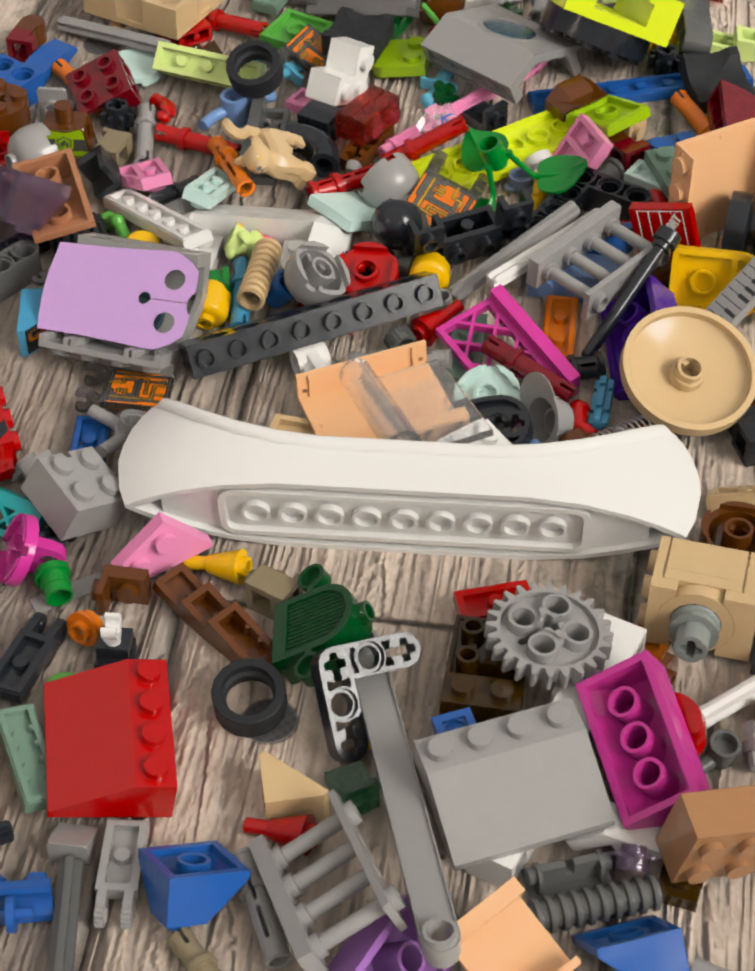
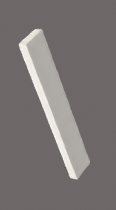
[102,188,213,249]

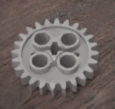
[484,582,614,690]

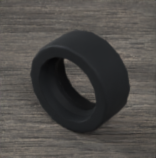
[226,40,283,99]
[211,658,288,738]

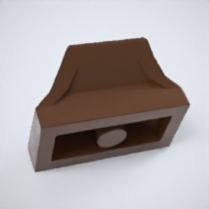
[545,74,608,122]

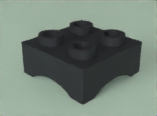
[321,7,394,63]
[678,46,754,114]

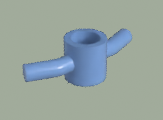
[198,87,276,131]

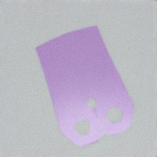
[37,242,199,350]

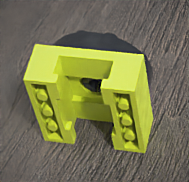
[539,0,685,66]

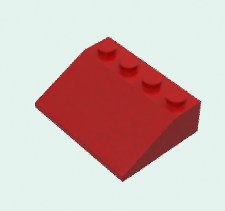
[43,659,178,818]

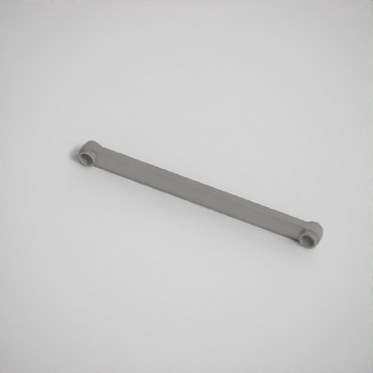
[355,629,462,969]

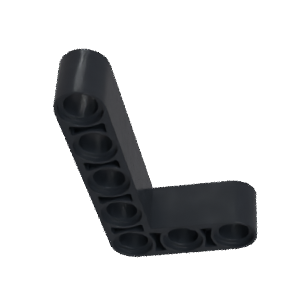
[509,168,652,274]

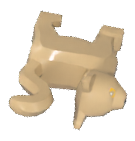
[221,118,316,191]

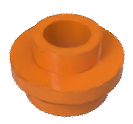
[67,609,103,647]

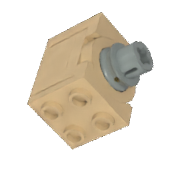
[637,535,755,663]

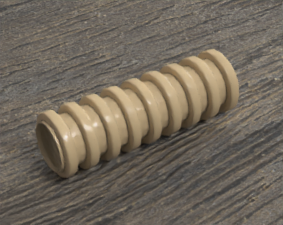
[236,237,282,311]

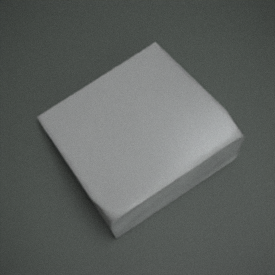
[46,823,100,865]

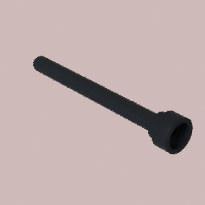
[581,225,682,356]

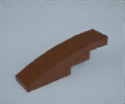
[152,562,273,665]

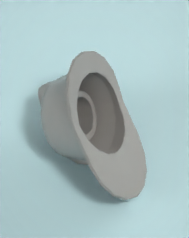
[520,372,574,443]

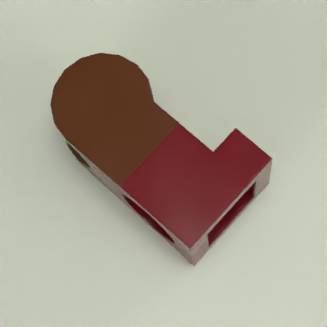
[5,15,47,62]
[605,130,650,172]

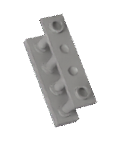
[526,200,671,321]
[248,789,408,971]

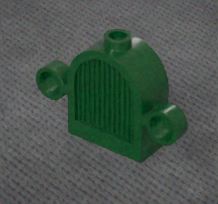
[272,564,375,687]

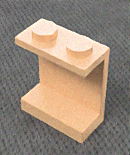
[458,877,582,971]

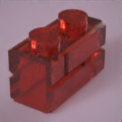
[336,85,401,147]

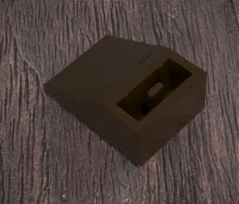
[439,615,527,723]

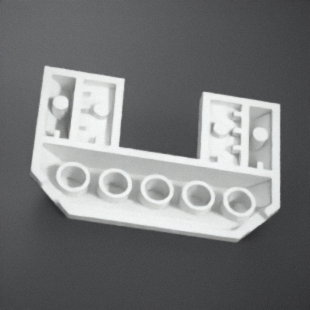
[162,204,353,274]

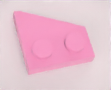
[552,113,614,171]
[119,157,173,193]
[111,512,213,579]

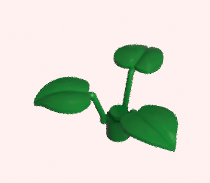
[461,127,588,212]

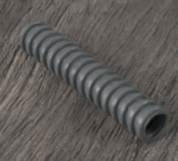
[456,872,663,934]

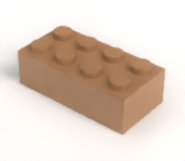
[655,785,755,884]

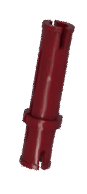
[480,334,577,403]

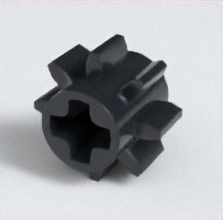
[647,43,683,75]
[100,98,136,132]

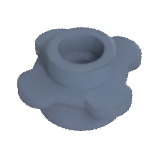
[504,167,535,195]

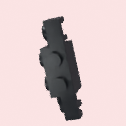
[401,188,534,265]

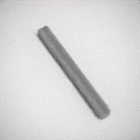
[57,15,171,54]
[448,200,580,301]

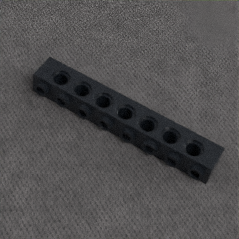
[178,271,444,379]

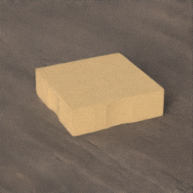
[83,0,225,40]

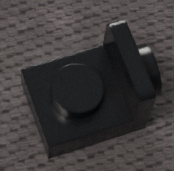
[463,100,508,131]

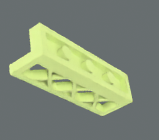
[152,41,267,88]

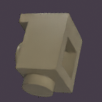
[93,127,134,167]
[243,563,304,620]

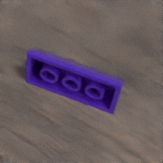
[600,274,677,401]

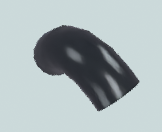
[285,122,340,178]

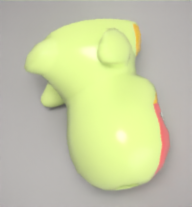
[223,222,274,261]

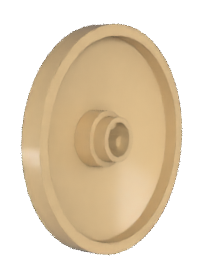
[619,306,755,436]

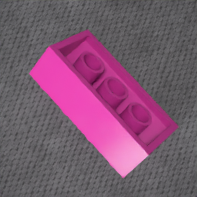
[575,650,711,830]

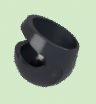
[371,198,429,250]

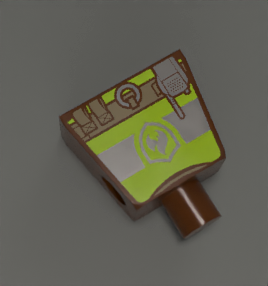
[43,100,98,162]

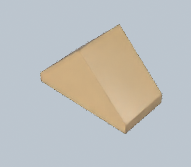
[259,751,329,821]

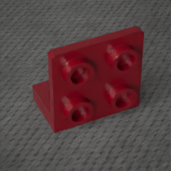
[66,49,143,115]

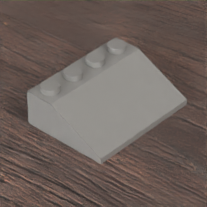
[413,697,616,871]

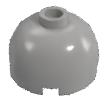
[5,122,59,172]
[358,152,420,208]
[283,241,351,306]

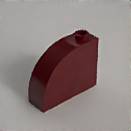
[707,79,755,131]

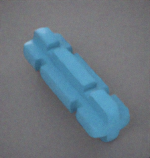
[588,375,615,431]

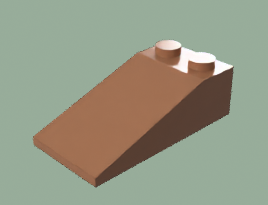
[12,148,96,244]

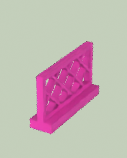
[435,284,581,426]

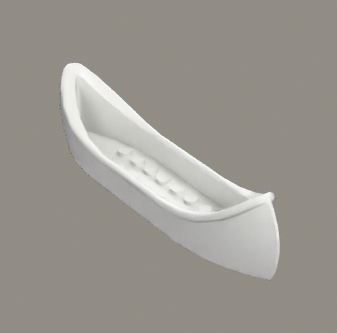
[118,398,701,560]

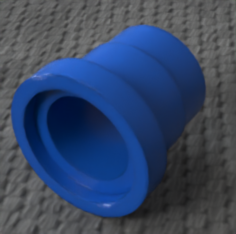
[266,269,295,309]

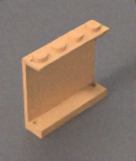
[668,117,755,237]
[295,339,470,442]

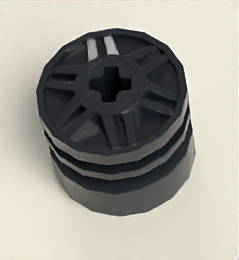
[721,190,755,256]

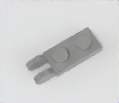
[93,819,150,929]

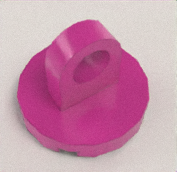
[0,513,67,587]

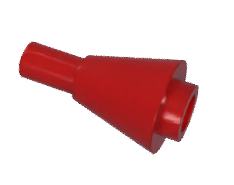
[411,299,464,347]
[243,814,319,856]

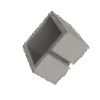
[21,446,126,541]

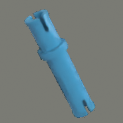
[229,256,250,328]

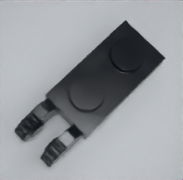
[0,612,68,704]

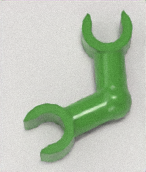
[101,210,131,238]

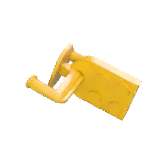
[669,245,755,316]

